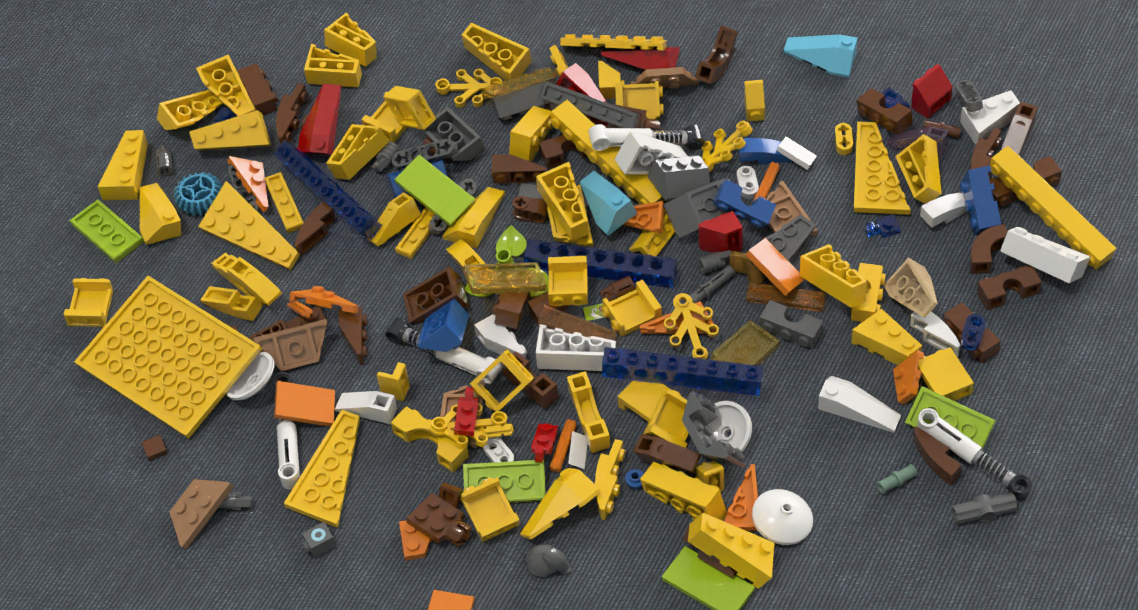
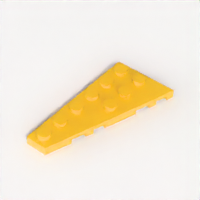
[560,34,667,50]
[854,122,911,215]
[198,181,300,270]
[284,409,360,528]

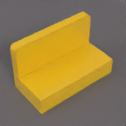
[377,362,410,402]

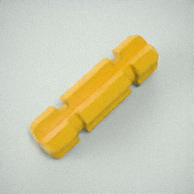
[476,424,514,438]

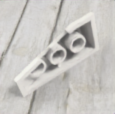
[818,376,901,433]

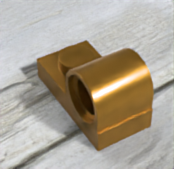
[729,251,766,283]

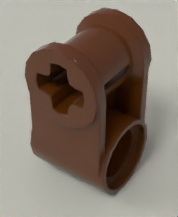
[512,196,548,223]

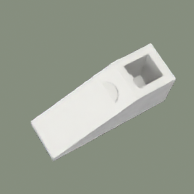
[475,314,527,359]
[335,391,397,424]

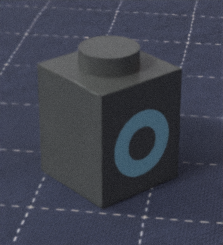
[302,522,336,559]

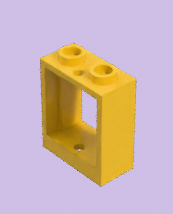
[383,86,436,130]
[470,349,534,412]

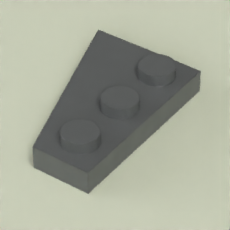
[751,214,816,261]

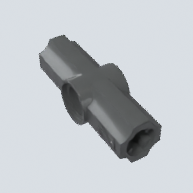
[951,492,1017,524]

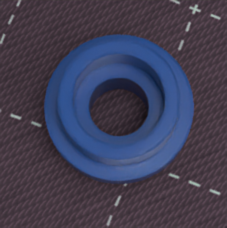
[625,469,644,489]

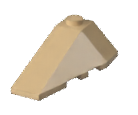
[883,258,938,318]

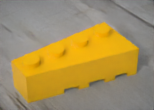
[190,110,272,151]
[98,130,148,200]
[688,513,774,589]

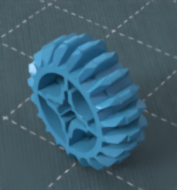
[174,171,222,216]

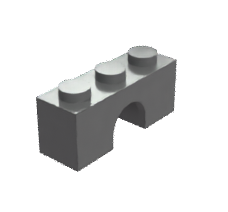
[760,300,823,349]

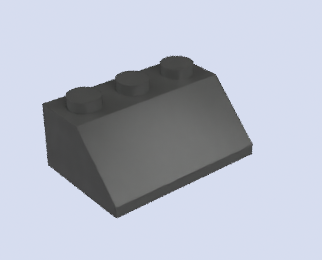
[488,81,551,120]
[420,107,485,161]
[648,156,710,201]

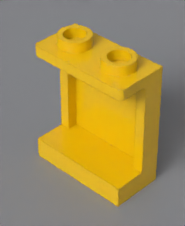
[615,81,664,120]
[361,92,407,143]
[548,256,588,306]
[64,278,114,327]
[601,280,662,337]
[918,347,974,401]
[618,370,671,422]
[644,390,689,448]
[461,477,519,542]

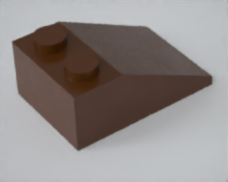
[403,267,469,324]

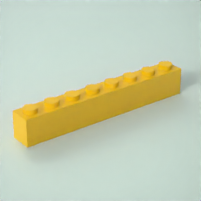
[551,100,667,205]
[989,146,1116,270]

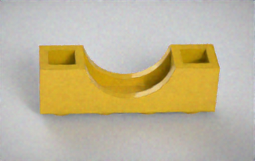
[567,372,611,453]
[391,406,469,473]

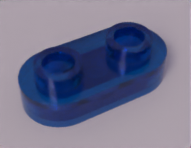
[961,314,986,350]

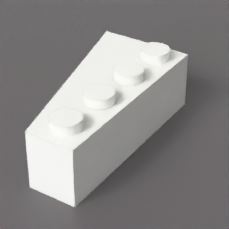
[615,131,688,174]
[1000,227,1091,283]
[536,324,617,371]

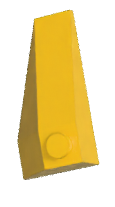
[196,54,256,116]
[157,90,224,130]
[140,183,181,245]
[442,187,505,249]
[520,468,601,539]

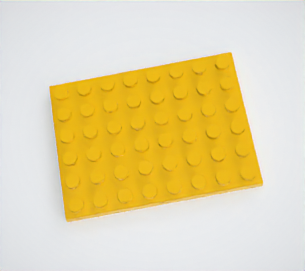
[74,276,262,439]

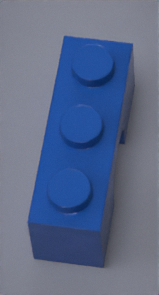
[712,179,776,228]

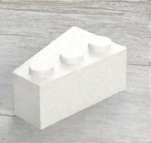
[960,91,1020,145]

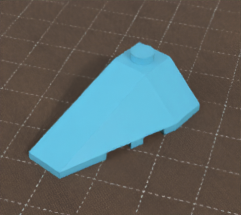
[784,35,858,78]
[580,171,637,236]

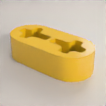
[835,123,853,155]

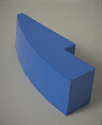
[738,138,792,165]

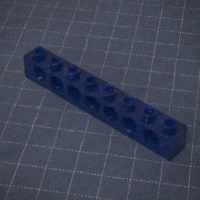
[273,140,382,240]
[524,239,677,289]
[602,347,763,396]

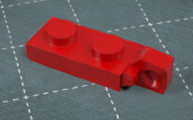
[454,387,478,436]
[531,423,558,463]

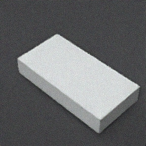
[777,137,817,170]

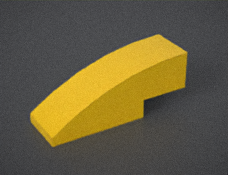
[200,286,262,321]

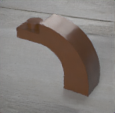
[695,25,739,84]
[970,224,1008,274]

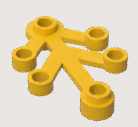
[435,69,505,108]
[701,121,753,172]
[664,293,719,364]
[429,403,507,449]

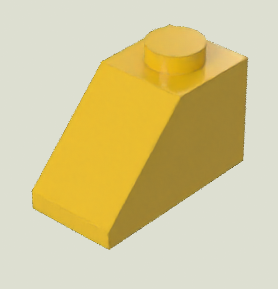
[598,61,624,99]
[744,80,765,122]
[695,460,724,491]

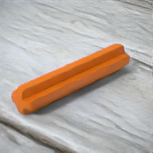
[753,162,779,201]
[287,299,313,318]
[550,419,576,473]

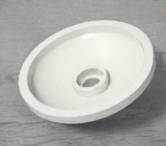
[226,352,274,400]
[708,401,752,452]
[752,489,813,545]

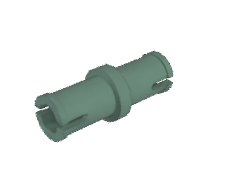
[876,464,917,494]

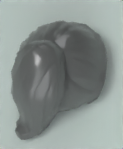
[525,544,572,578]

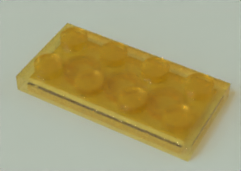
[481,67,559,99]
[463,262,547,294]

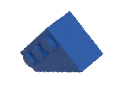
[960,166,1001,234]

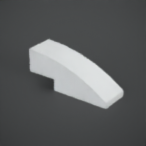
[920,193,967,228]
[910,312,960,357]

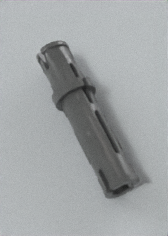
[689,265,735,304]

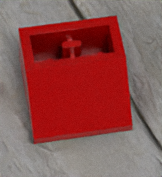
[911,64,953,119]
[698,211,743,253]

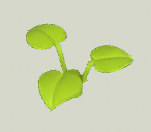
[464,225,549,297]

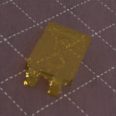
[705,320,780,388]

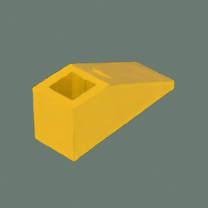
[367,192,421,247]

